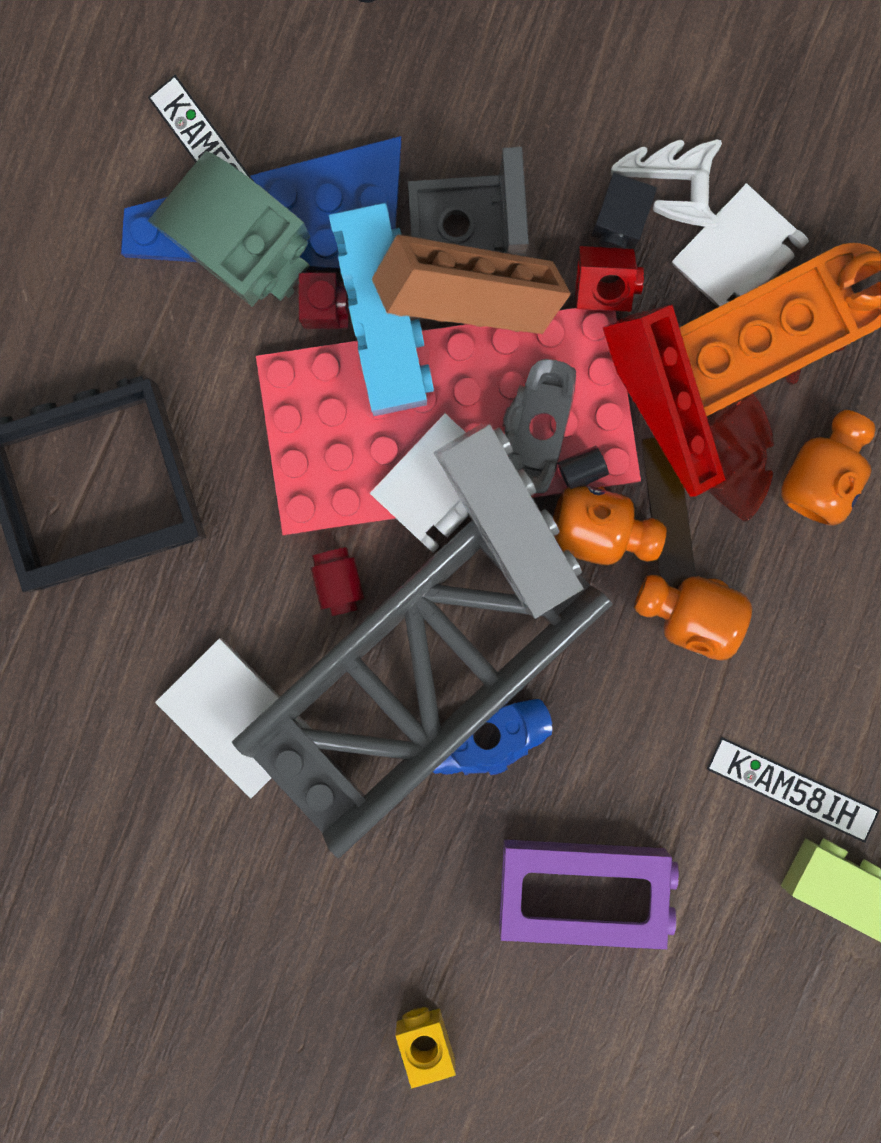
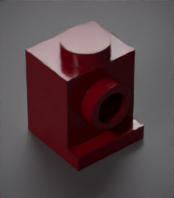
[299,273,349,329]

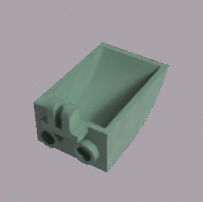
[148,151,310,307]

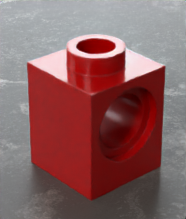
[575,246,644,312]

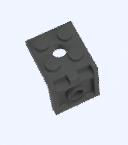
[408,147,529,256]

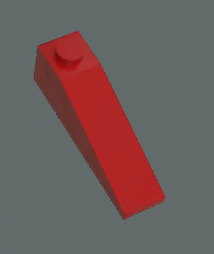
[602,305,726,497]

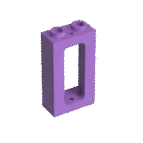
[499,840,679,949]

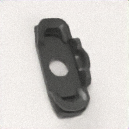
[503,359,576,493]

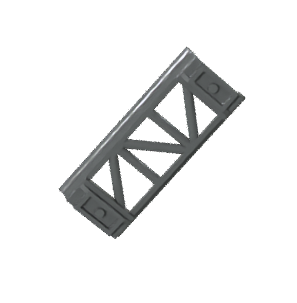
[231,520,613,859]

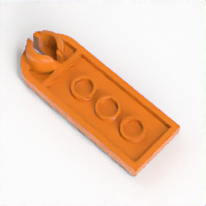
[679,243,881,416]

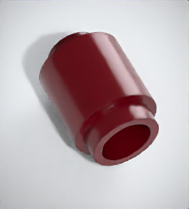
[310,547,365,616]

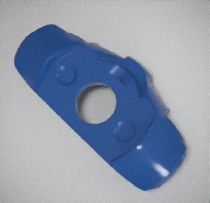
[433,699,552,775]

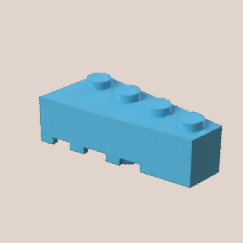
[329,203,434,416]

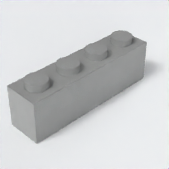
[433,424,583,618]

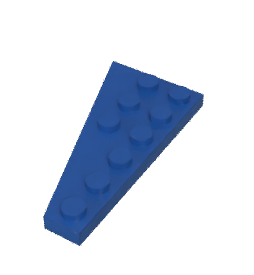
[121,136,402,272]

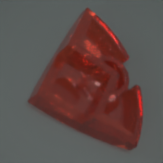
[708,393,774,522]

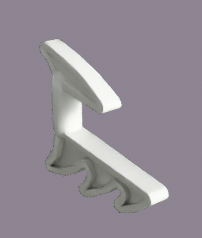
[611,139,722,228]

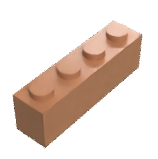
[372,234,571,334]

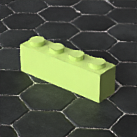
[781,838,881,942]

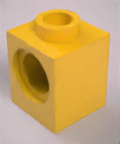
[395,1007,456,1089]

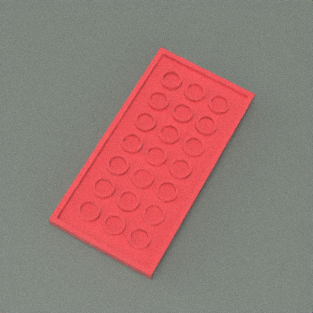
[256,308,641,536]

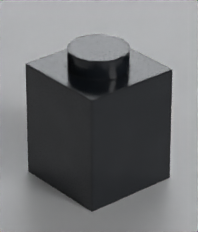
[591,173,657,249]

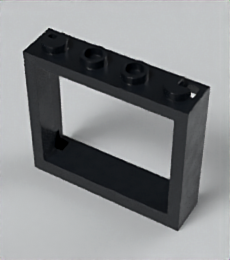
[0,376,206,592]

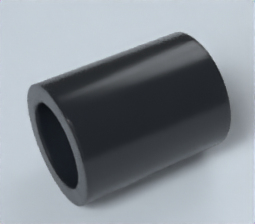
[558,445,609,489]

